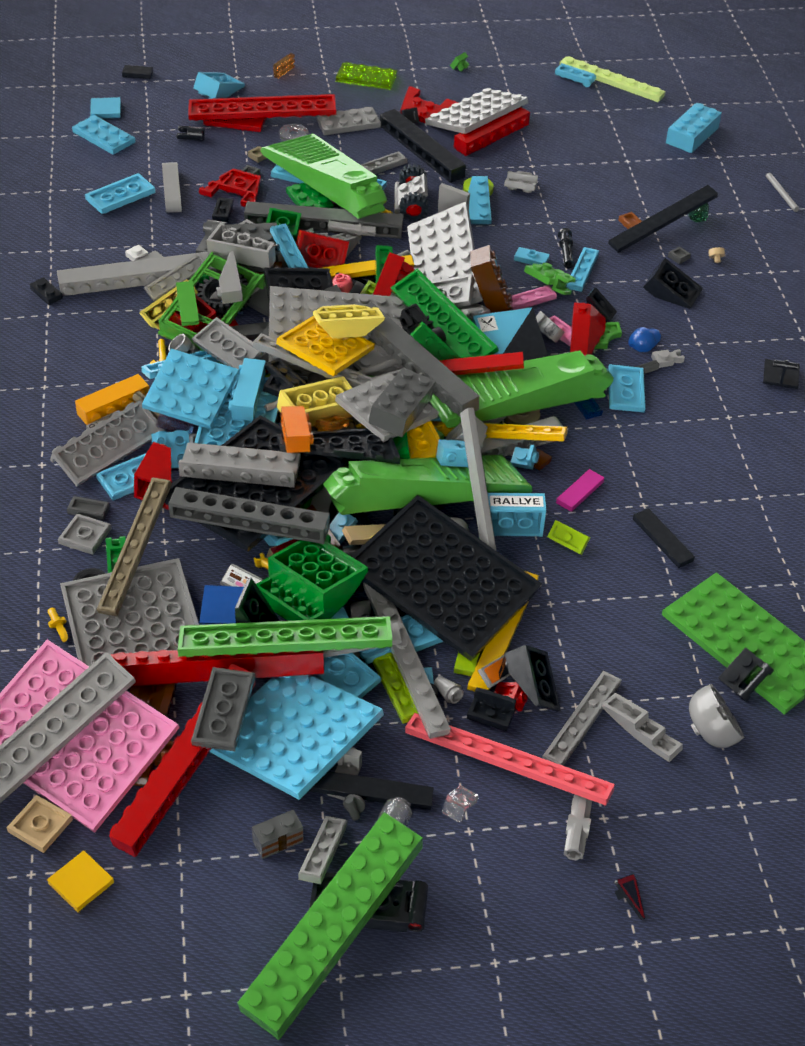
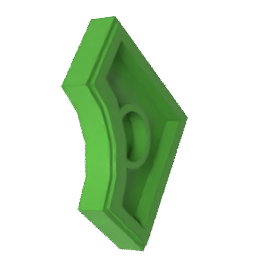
[594,322,622,349]

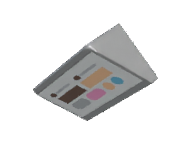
[220,564,263,587]

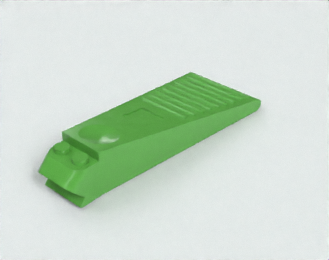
[261,134,387,219]
[430,351,613,428]
[323,455,532,515]

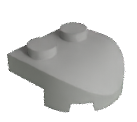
[504,171,538,193]

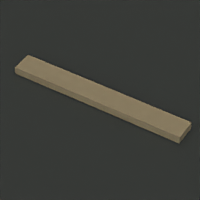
[97,477,172,616]

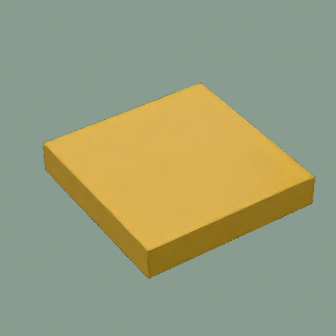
[47,851,114,912]

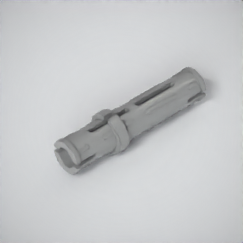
[328,220,376,237]

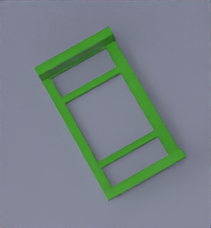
[158,252,266,351]

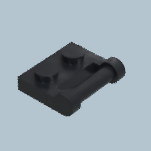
[718,647,774,702]

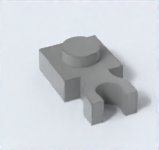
[651,349,685,368]

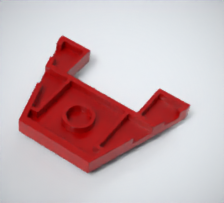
[400,86,458,123]
[199,168,261,207]

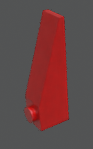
[570,302,606,356]

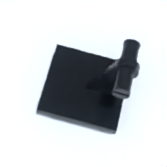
[763,359,800,389]

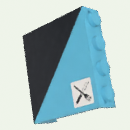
[472,307,548,361]

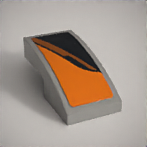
[477,654,510,689]

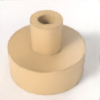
[708,247,725,263]

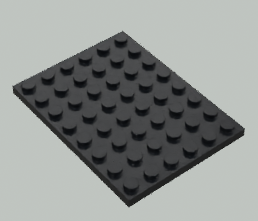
[164,415,347,552]
[351,495,542,661]

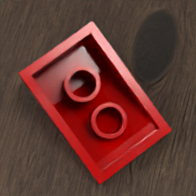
[296,230,349,268]

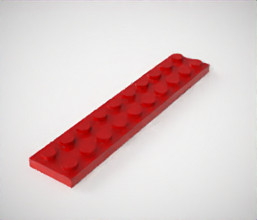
[188,94,336,121]

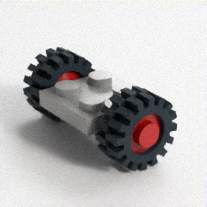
[398,164,428,222]

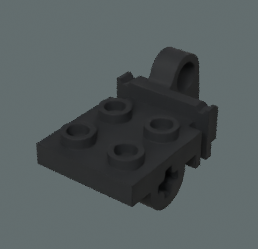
[400,303,446,343]

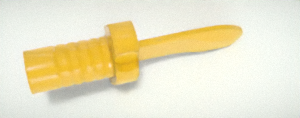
[48,608,68,643]

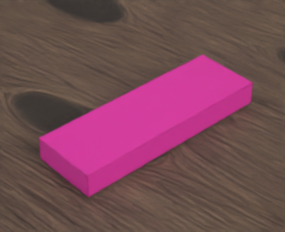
[556,469,604,512]

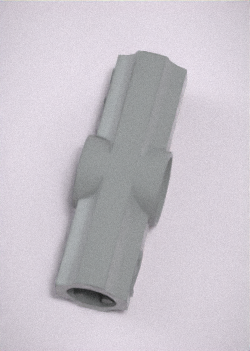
[564,795,592,861]

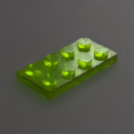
[336,62,397,90]

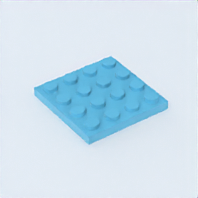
[142,349,239,429]

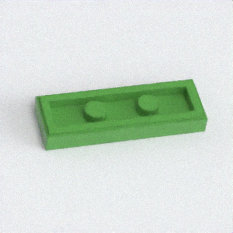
[176,281,199,326]

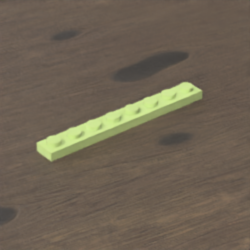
[560,56,665,102]

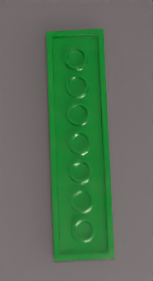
[391,268,499,358]

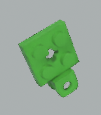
[524,262,576,295]

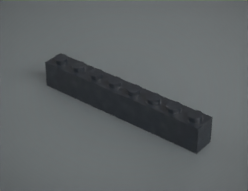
[380,109,466,183]

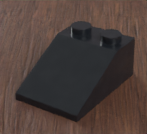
[643,258,703,309]
[235,577,279,623]
[505,645,561,712]

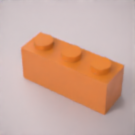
[281,406,314,453]

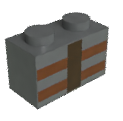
[252,809,303,859]

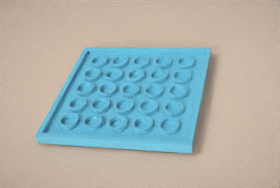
[209,675,384,800]

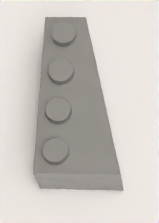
[206,223,276,269]

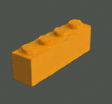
[75,374,149,425]

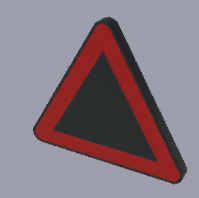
[614,874,645,920]

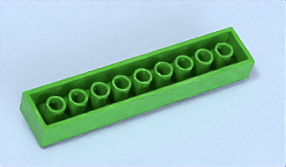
[237,812,423,1040]

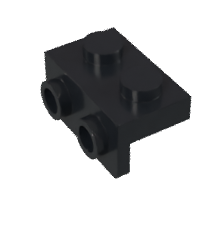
[467,687,516,732]

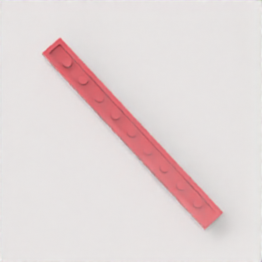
[405,713,615,806]

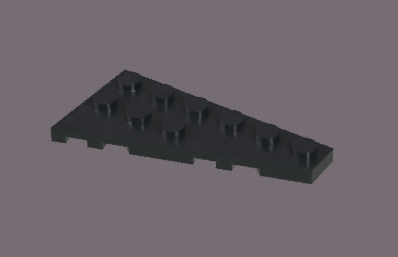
[277,428,400,464]

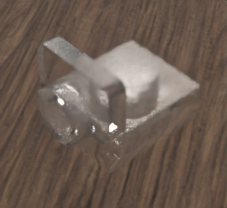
[442,785,479,823]

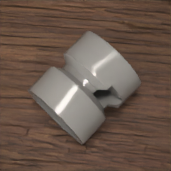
[168,334,201,354]

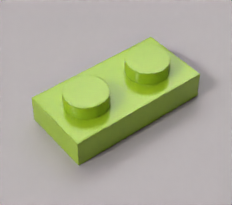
[547,520,591,555]

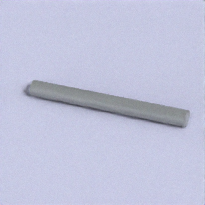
[766,173,799,212]

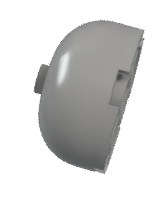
[689,684,745,748]

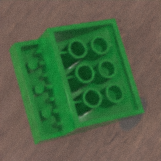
[256,540,368,621]

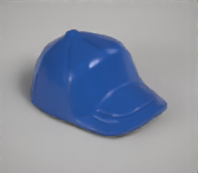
[628,327,661,352]

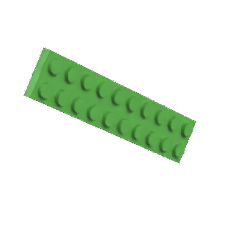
[178,616,393,657]

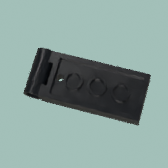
[309,872,428,932]

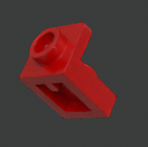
[494,682,528,711]

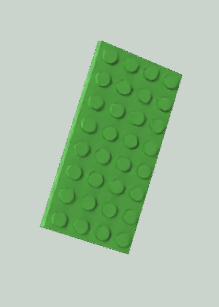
[662,572,805,715]

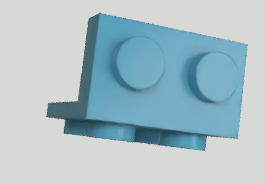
[151,430,190,469]

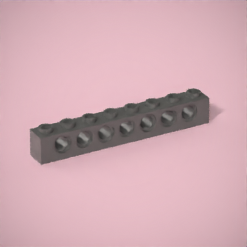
[168,487,330,544]

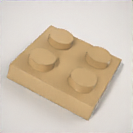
[7,795,73,853]

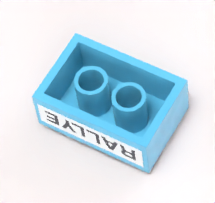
[488,493,546,537]

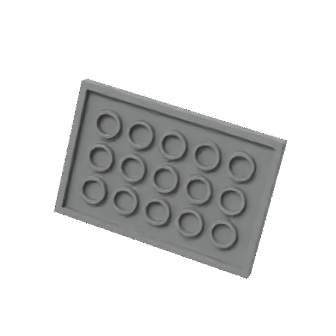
[425,88,528,134]

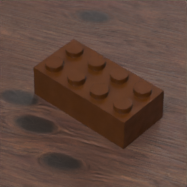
[470,245,513,313]

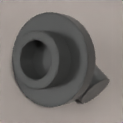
[343,794,366,821]

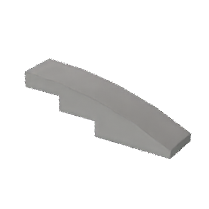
[602,693,683,762]

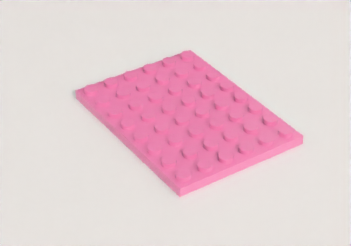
[0,640,180,833]

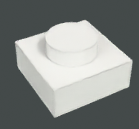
[125,245,148,261]

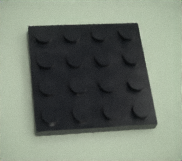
[263,268,333,301]

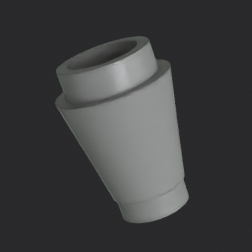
[434,676,464,704]

